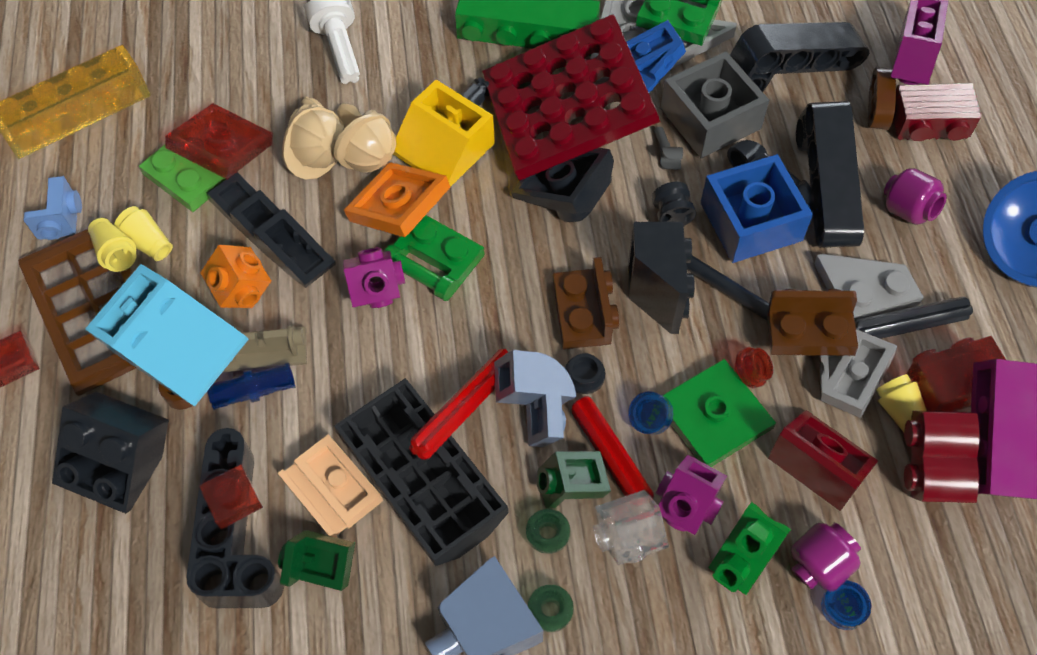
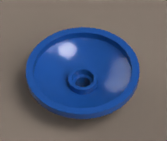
[983,171,1037,288]

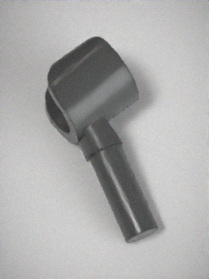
[655,127,683,170]

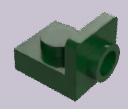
[536,451,611,509]

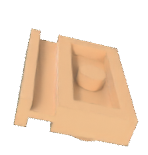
[278,434,383,538]

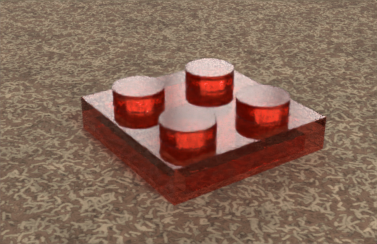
[165,103,273,179]

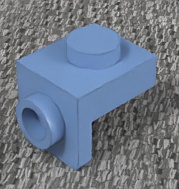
[23,176,82,240]

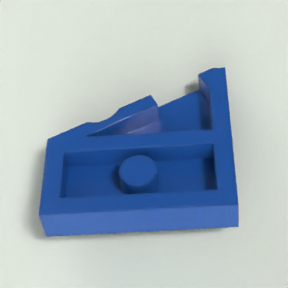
[626,20,686,93]

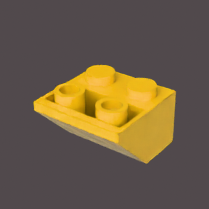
[393,80,495,187]

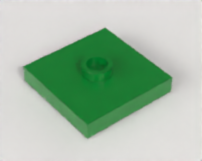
[656,359,776,467]

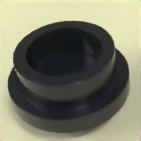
[565,353,606,394]

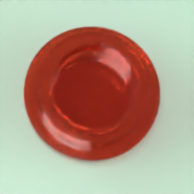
[735,347,773,389]

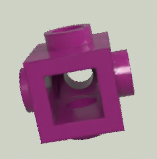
[343,247,406,308]
[655,455,727,535]

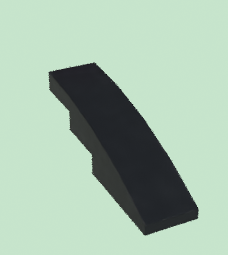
[207,172,336,288]

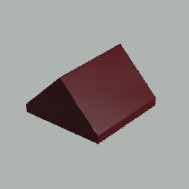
[768,410,878,511]

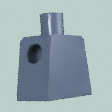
[424,556,543,655]

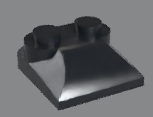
[511,148,614,222]

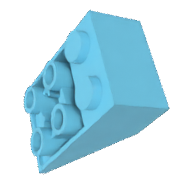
[85,264,249,407]

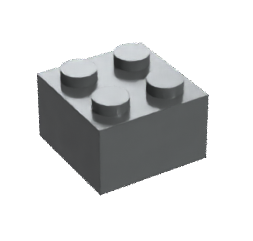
[660,51,770,158]

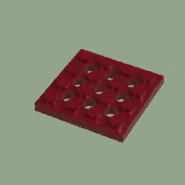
[482,14,660,181]

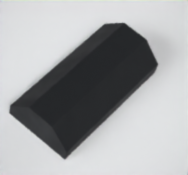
[334,378,509,566]

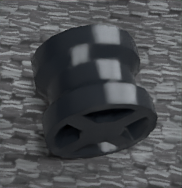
[652,181,696,226]

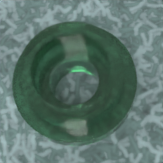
[526,509,570,554]
[528,585,574,632]

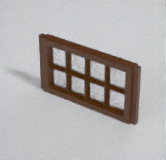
[18,229,136,396]

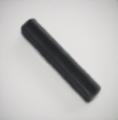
[855,296,973,339]

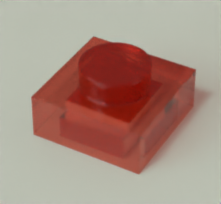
[0,330,40,387]
[199,465,263,529]

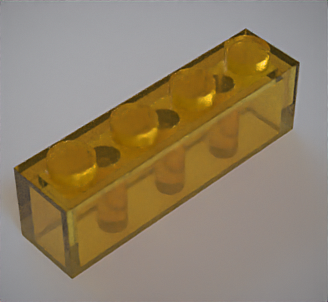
[0,44,151,160]

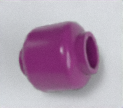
[884,168,947,225]
[791,522,861,591]

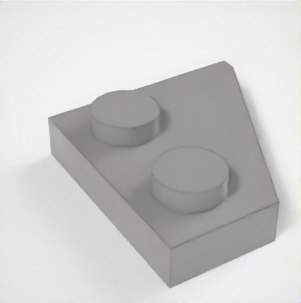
[814,254,924,321]
[819,329,897,418]

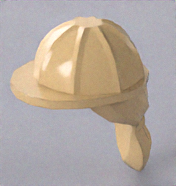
[282,97,344,180]
[334,103,397,173]

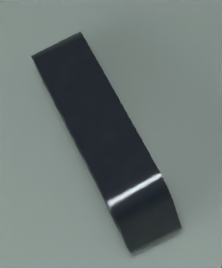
[730,22,870,92]
[796,101,864,248]
[186,428,284,609]

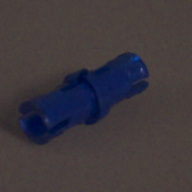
[207,362,296,410]

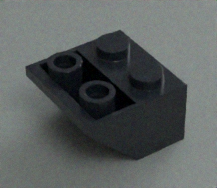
[628,222,695,334]
[52,391,169,514]

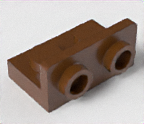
[553,257,619,350]
[767,289,858,356]

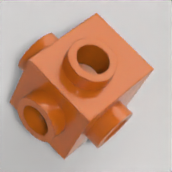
[200,245,271,308]

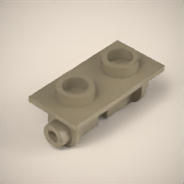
[224,325,307,372]

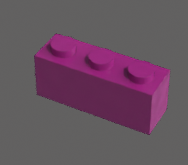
[891,0,949,85]
[971,359,1037,499]

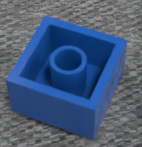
[700,154,813,263]

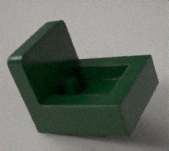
[278,530,355,591]

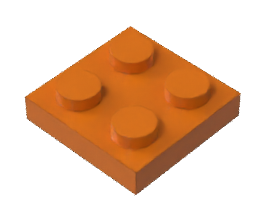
[344,162,451,237]

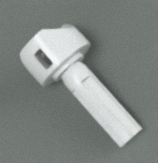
[303,0,360,84]

